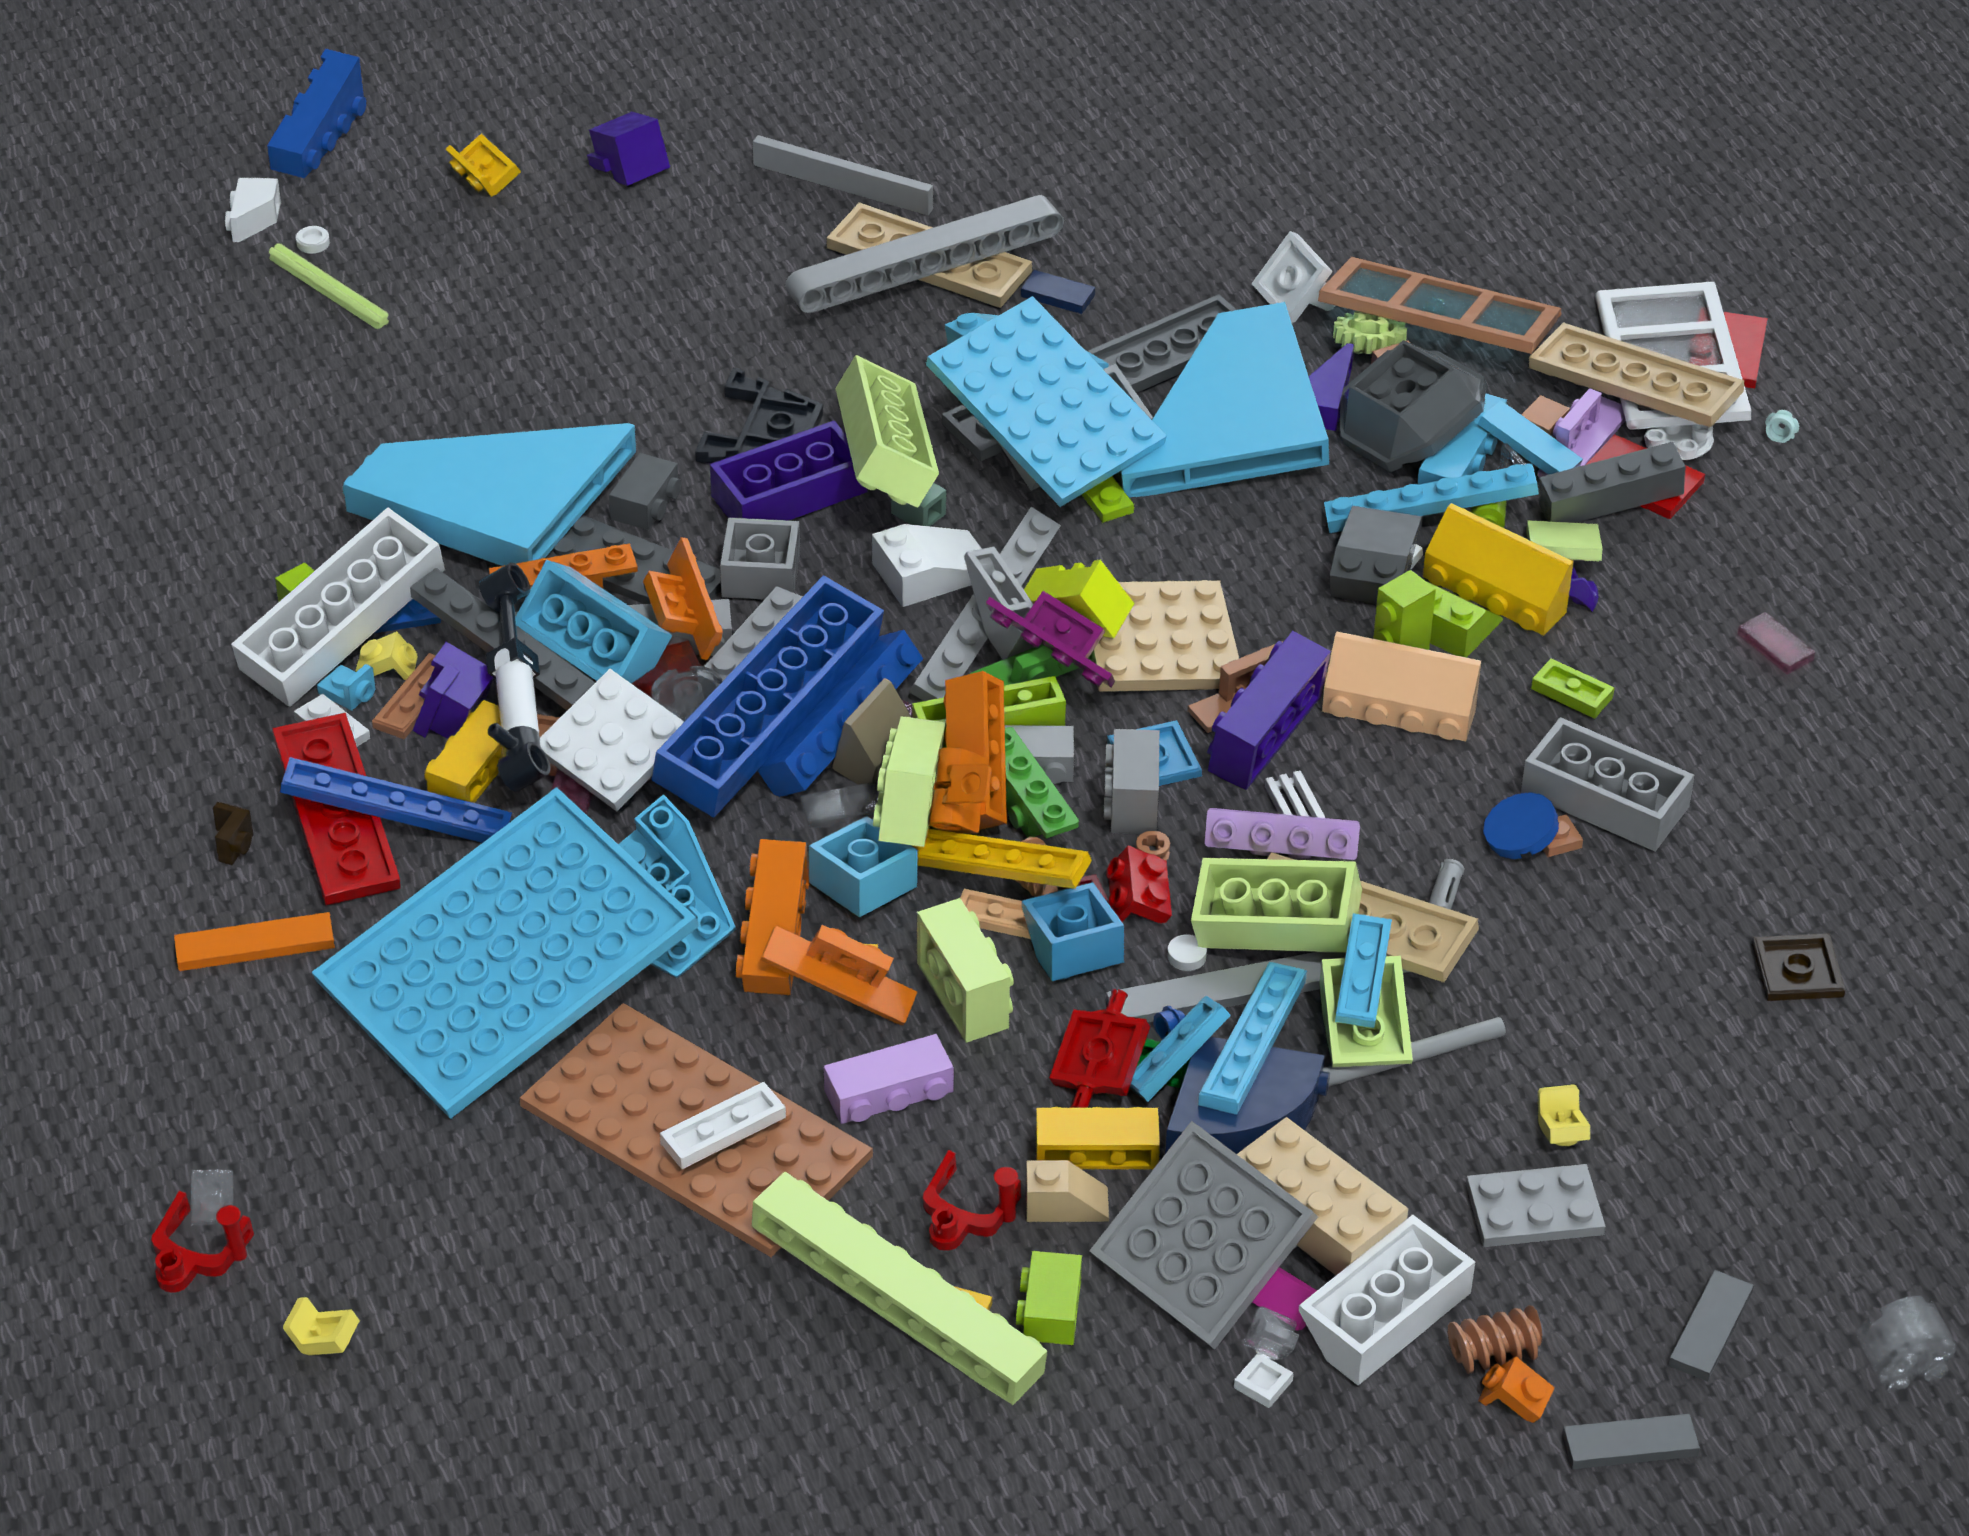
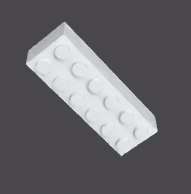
[231,507,445,707]

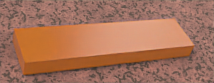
[174,912,335,971]

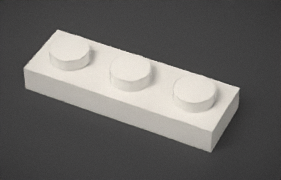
[660,1082,786,1169]

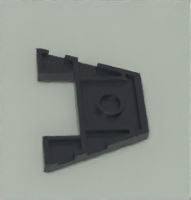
[695,367,823,463]

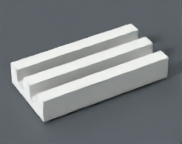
[1265,771,1325,818]

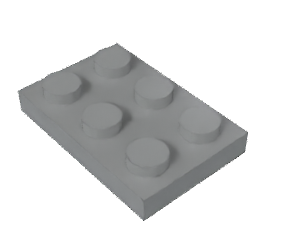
[1466,1164,1606,1247]

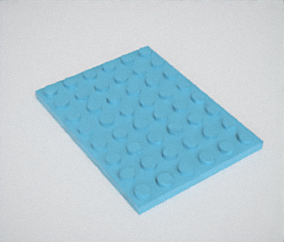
[312,787,699,1119]

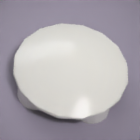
[1644,424,1714,460]

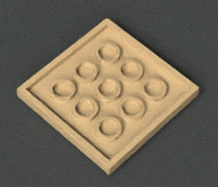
[1091,580,1239,692]

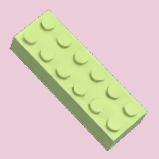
[835,355,939,508]

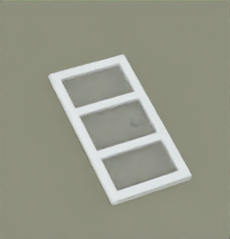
[1595,282,1751,430]

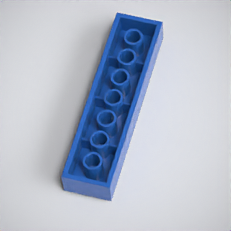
[652,575,884,818]

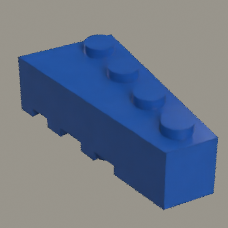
[267,49,366,178]

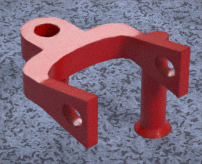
[923,1150,1021,1251]
[151,1191,254,1293]

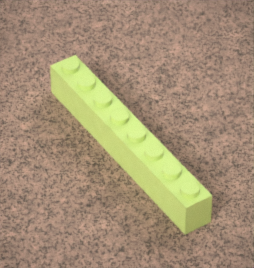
[752,1172,1047,1405]

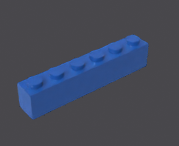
[758,630,924,797]

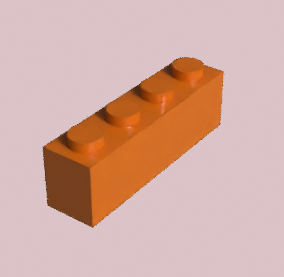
[944,671,1007,830]

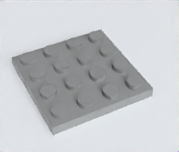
[1089,1121,1318,1349]

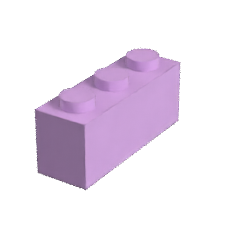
[824,1034,954,1124]

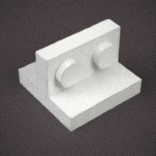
[1252,231,1335,323]

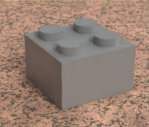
[720,518,800,599]
[1104,729,1160,834]

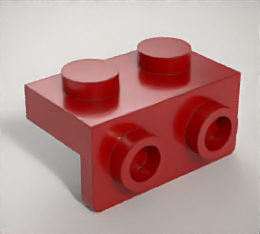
[1106,845,1172,923]

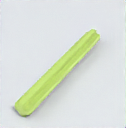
[269,244,389,329]

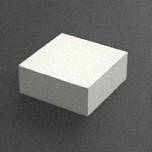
[1234,1353,1293,1408]

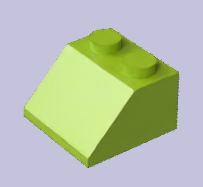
[1427,582,1503,658]

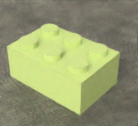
[917,898,1014,1043]

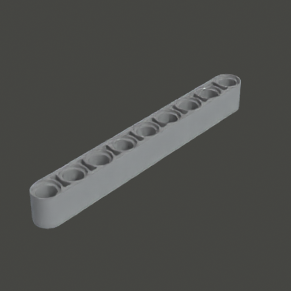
[785,195,1064,313]

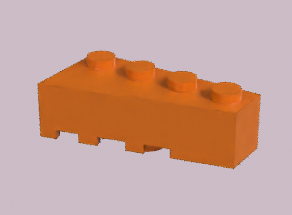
[736,839,809,995]

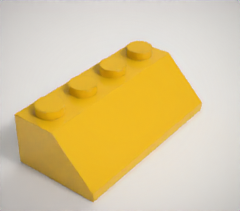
[1423,503,1574,636]

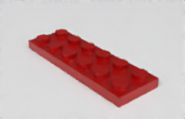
[272,712,401,905]

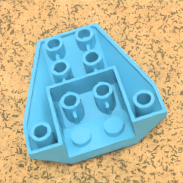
[618,794,736,978]

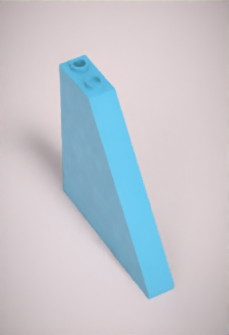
[1121,302,1329,498]
[343,423,636,566]

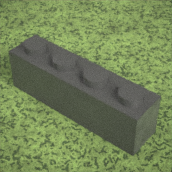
[1539,442,1686,523]

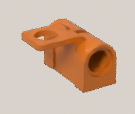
[929,748,992,833]

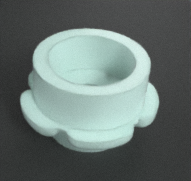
[1765,410,1799,443]

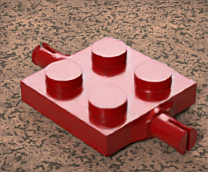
[1049,989,1150,1108]

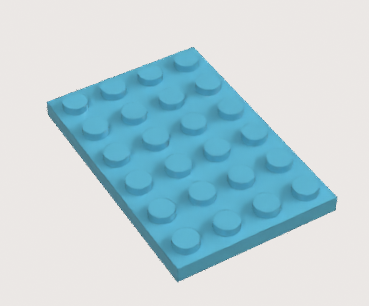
[926,296,1167,507]

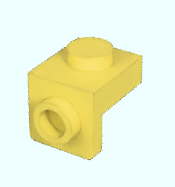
[356,632,418,680]
[1538,1085,1590,1146]
[283,1297,360,1355]

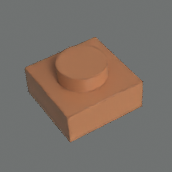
[1543,814,1583,857]

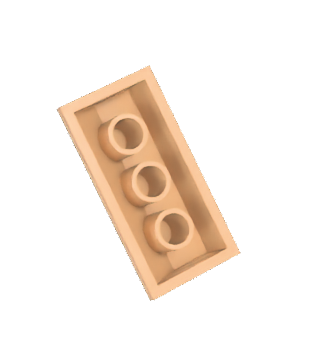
[1322,632,1481,741]

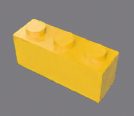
[424,700,504,803]
[1036,1107,1160,1169]

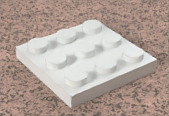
[540,669,684,811]

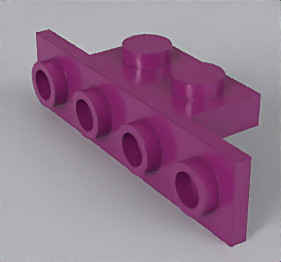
[986,591,1115,688]

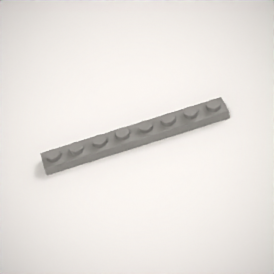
[909,507,1061,701]

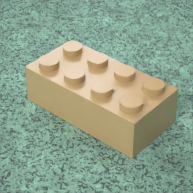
[1237,1117,1408,1275]

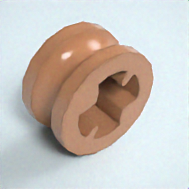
[1136,831,1170,861]

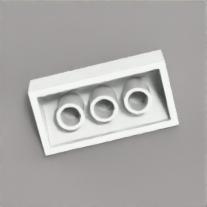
[1299,1215,1475,1385]

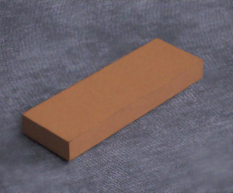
[372,653,436,740]

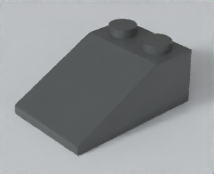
[1330,506,1422,605]

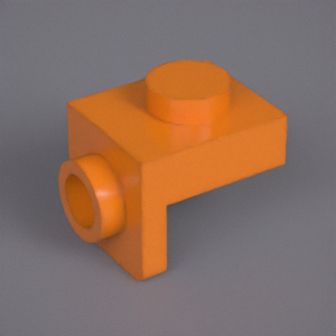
[1478,1357,1555,1423]

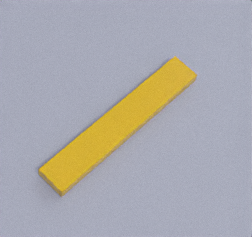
[911,829,1092,889]

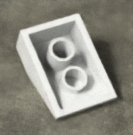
[872,524,981,607]

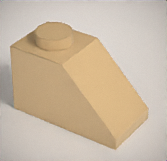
[1026,1160,1109,1222]

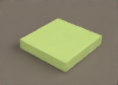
[1526,520,1603,562]

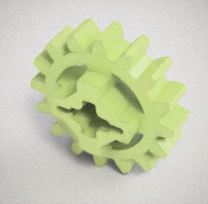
[1333,311,1407,354]

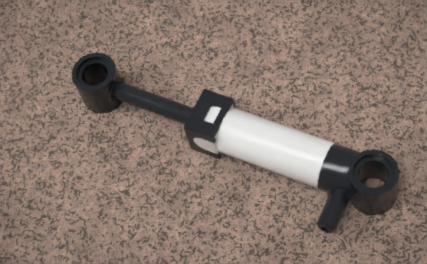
[479,562,551,792]

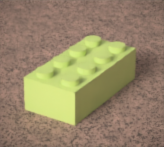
[873,716,945,847]
[1191,858,1362,952]

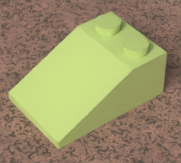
[1319,956,1413,1067]

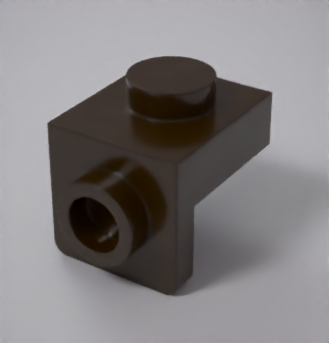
[213,802,253,865]

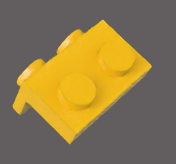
[445,133,521,197]

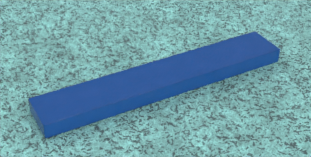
[280,757,512,843]

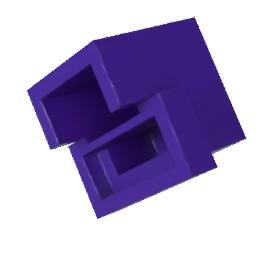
[587,112,670,186]
[412,642,494,739]

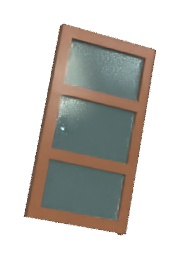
[1318,257,1562,354]

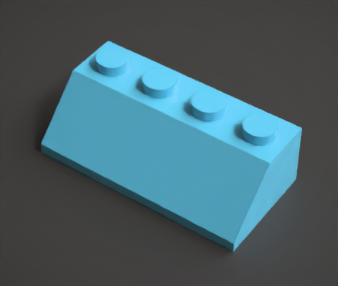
[515,560,672,684]

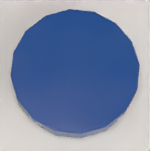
[1483,792,1559,859]

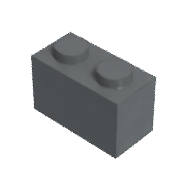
[609,453,682,530]

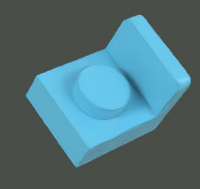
[317,664,376,711]

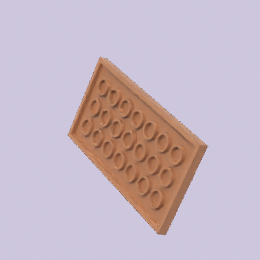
[520,1003,873,1257]

